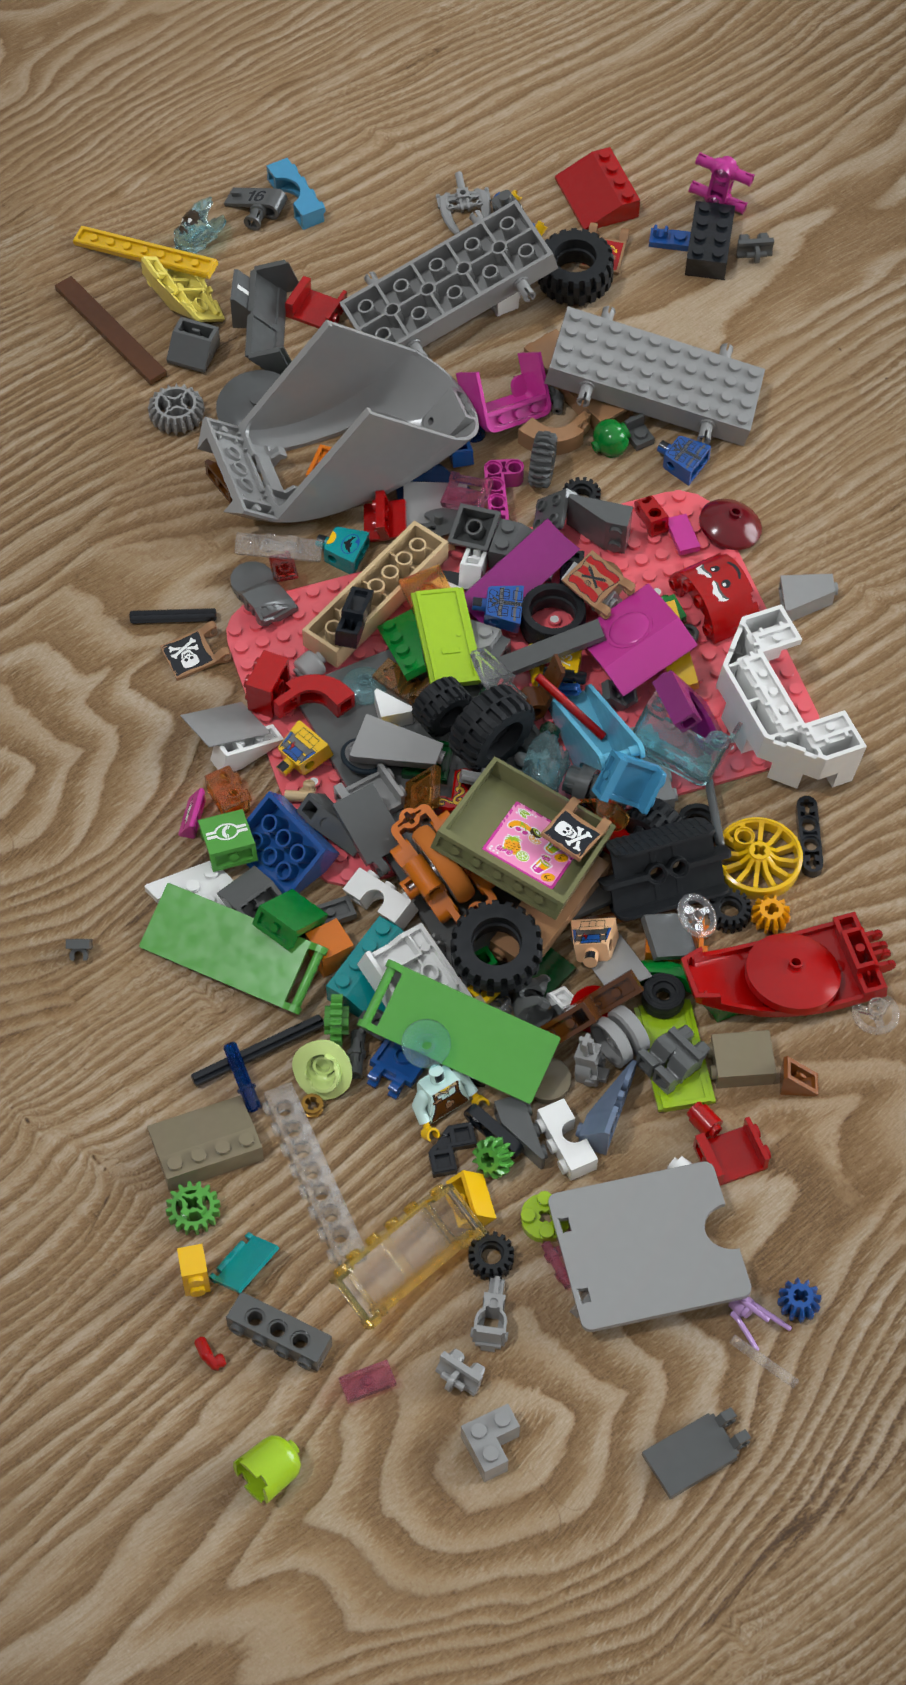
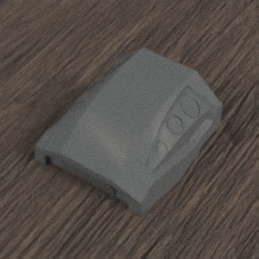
[236,579,298,626]

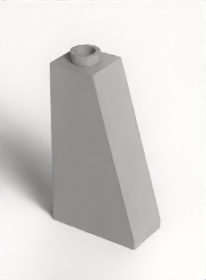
[349,714,446,770]

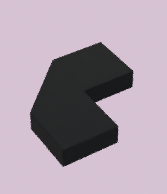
[428,1122,477,1178]

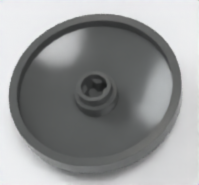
[216,370,280,426]

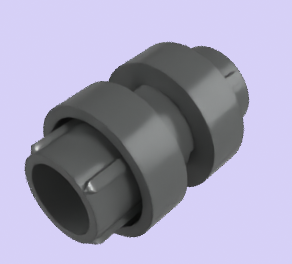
[562,764,627,815]

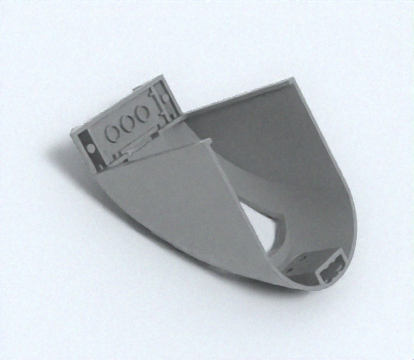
[197,320,479,523]

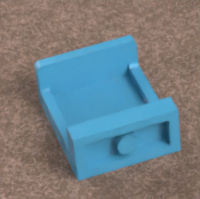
[592,749,667,815]

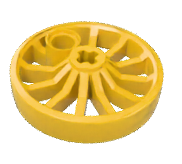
[715,817,803,900]

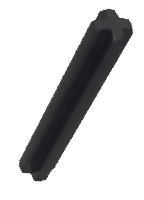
[129,608,217,624]

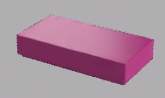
[668,514,700,556]

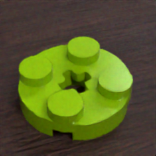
[520,1191,569,1243]

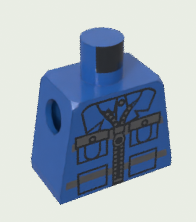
[657,436,711,486]
[472,585,524,633]

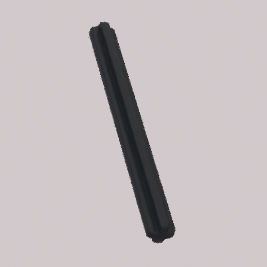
[191,1015,324,1087]

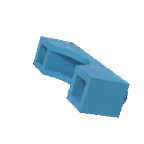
[266,158,326,230]

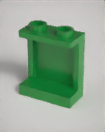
[252,889,328,950]

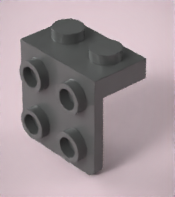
[533,488,578,530]

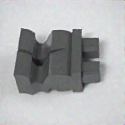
[636,1025,710,1095]

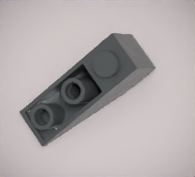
[296,793,358,857]
[494,1096,548,1169]

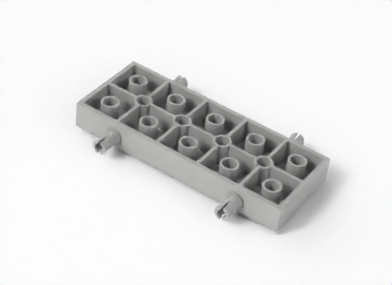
[339,200,558,357]
[544,306,765,446]

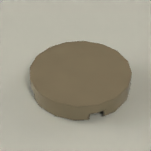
[534,1057,571,1104]

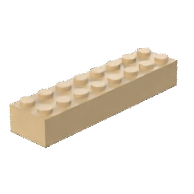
[302,520,448,668]

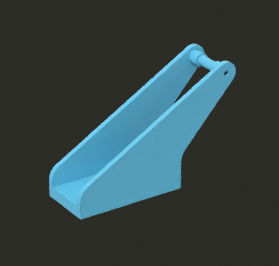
[548,684,645,771]

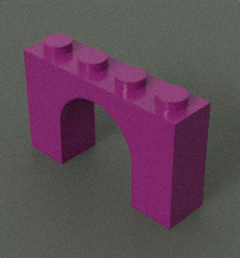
[652,670,728,755]

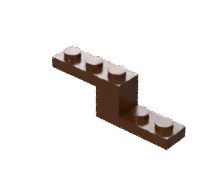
[539,969,644,1044]

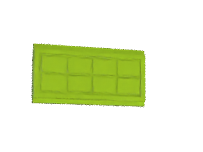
[411,587,484,686]
[634,999,716,1112]

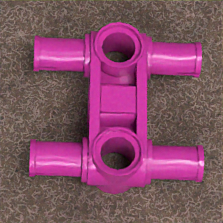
[688,152,755,215]

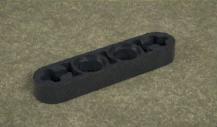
[795,796,823,878]

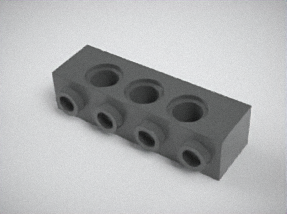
[226,1292,332,1372]

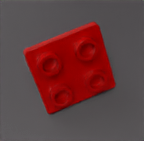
[364,490,407,542]

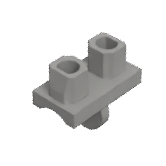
[435,1348,485,1396]

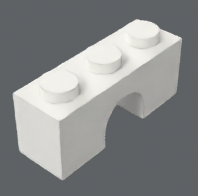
[343,867,418,930]
[535,1098,598,1181]

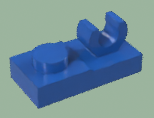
[649,225,691,252]

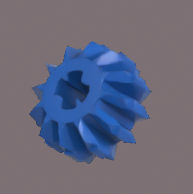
[777,1278,821,1323]

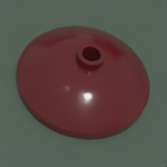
[699,499,762,550]

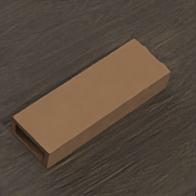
[524,329,633,430]
[489,856,610,963]

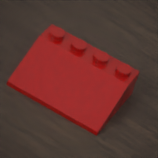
[555,147,640,230]

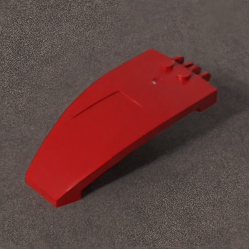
[681,912,896,1017]

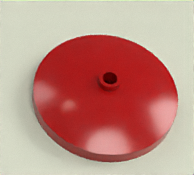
[744,933,841,1015]

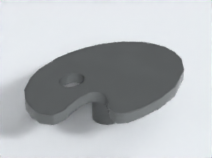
[420,508,458,538]

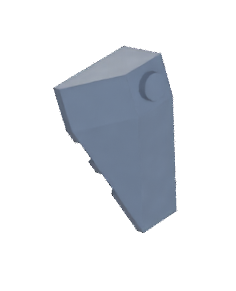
[575,1060,637,1155]

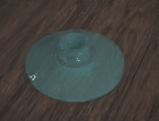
[343,667,387,705]
[402,1019,451,1068]

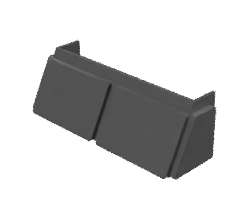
[245,260,299,375]

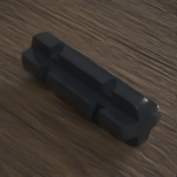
[543,666,587,685]

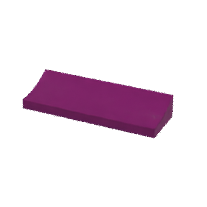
[464,518,580,623]

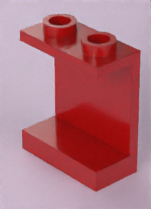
[285,276,347,329]
[693,1117,771,1186]

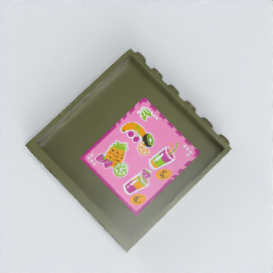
[430,756,616,920]

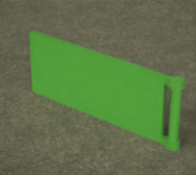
[139,883,329,1015]
[357,959,560,1104]

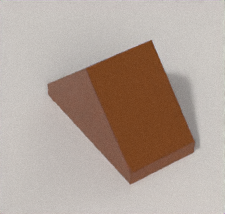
[780,1056,818,1096]

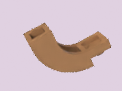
[518,410,591,455]

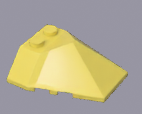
[141,256,225,322]

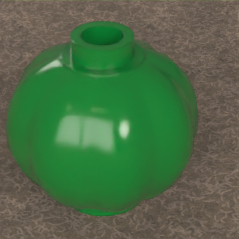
[591,419,631,458]

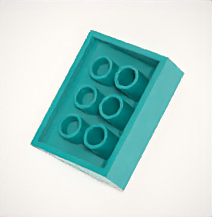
[326,916,405,1018]

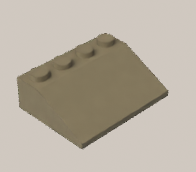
[147,1095,264,1192]

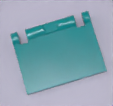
[209,1232,279,1294]

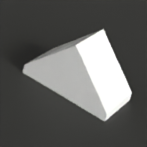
[374,688,415,726]

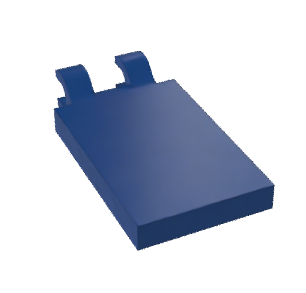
[367,1039,431,1100]

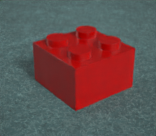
[244,650,290,718]

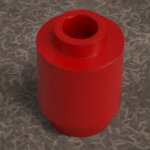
[686,1102,723,1138]

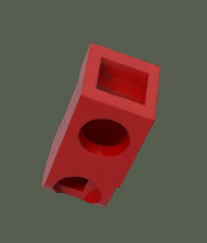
[634,495,669,537]

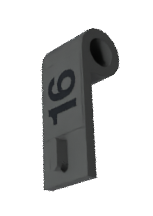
[224,187,288,220]

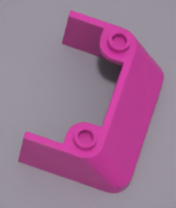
[456,352,551,433]

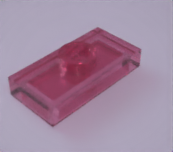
[338,1360,396,1404]

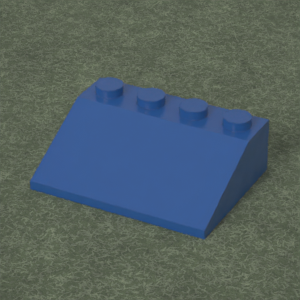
[246,791,340,894]

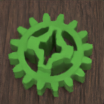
[324,994,350,1046]
[166,1181,221,1235]

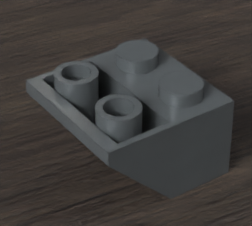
[166,317,220,373]
[217,866,282,918]

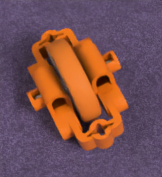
[389,804,497,924]

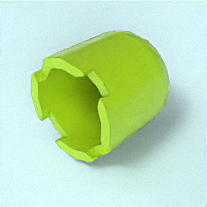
[233,1435,301,1503]

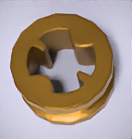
[301,1093,324,1119]

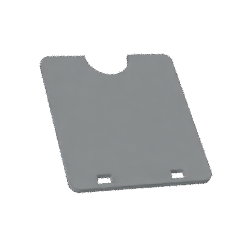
[548,1162,751,1332]

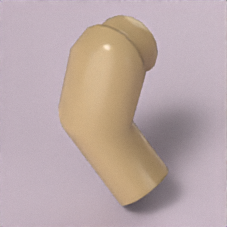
[284,779,316,802]

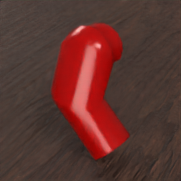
[194,1337,227,1371]

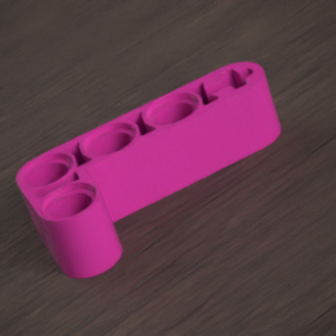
[484,459,524,526]

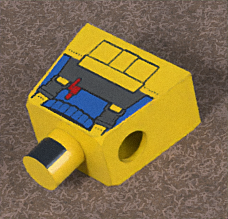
[276,720,334,777]

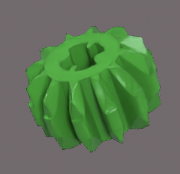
[472,1136,515,1179]

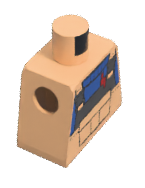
[571,918,619,968]

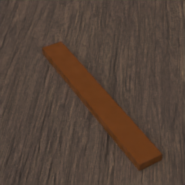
[55,276,167,385]

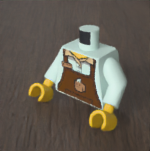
[412,1065,490,1142]

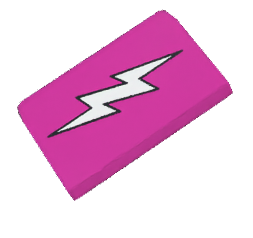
[178,788,206,839]

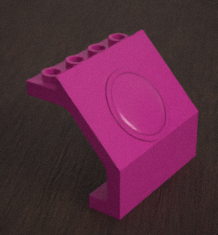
[584,583,698,697]

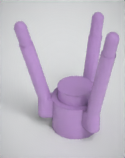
[729,1297,792,1352]

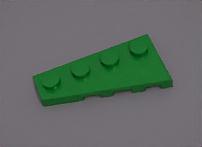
[377,608,427,681]

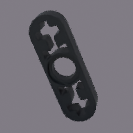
[464,1103,524,1159]

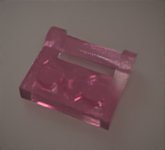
[440,471,493,510]

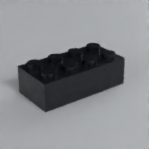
[685,201,735,280]

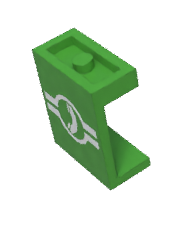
[198,809,258,872]

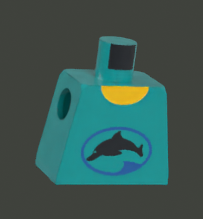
[315,527,370,574]

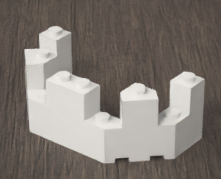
[716,604,867,788]

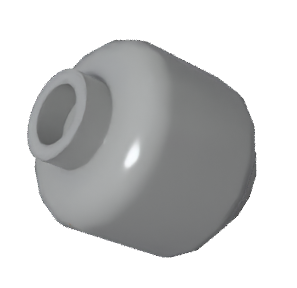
[293,650,326,677]

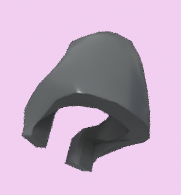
[512,974,565,1027]

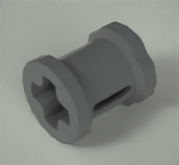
[244,204,267,231]

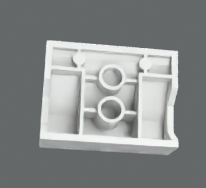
[357,923,473,1007]

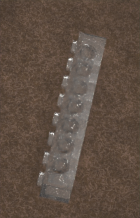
[262,1082,367,1271]

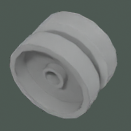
[590,1005,650,1068]

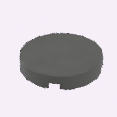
[230,561,273,595]

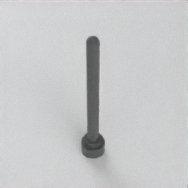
[696,754,725,846]

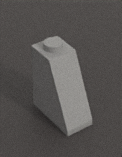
[778,574,838,621]

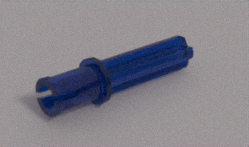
[224,1042,262,1113]

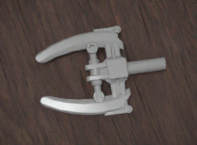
[436,171,491,235]

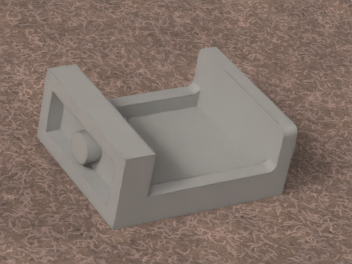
[333,762,407,814]

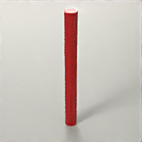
[534,673,606,740]

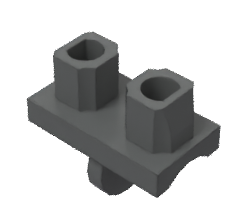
[736,233,774,264]

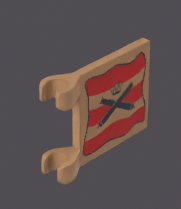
[562,550,636,620]

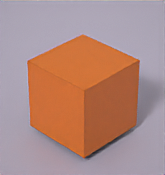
[305,918,354,978]

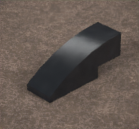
[335,586,374,649]

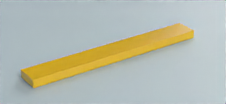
[73,226,219,279]

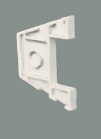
[144,861,234,906]

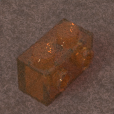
[204,765,252,814]

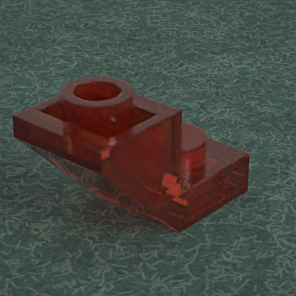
[269,553,298,582]

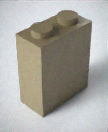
[707,1030,777,1089]

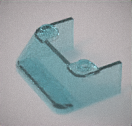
[633,691,743,786]

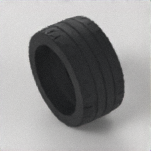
[520,583,586,644]

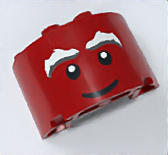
[668,553,759,644]

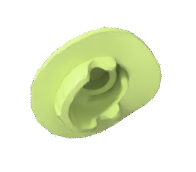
[292,1040,353,1100]

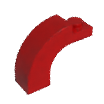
[273,674,355,719]

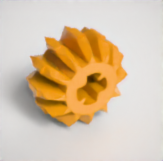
[751,894,790,935]

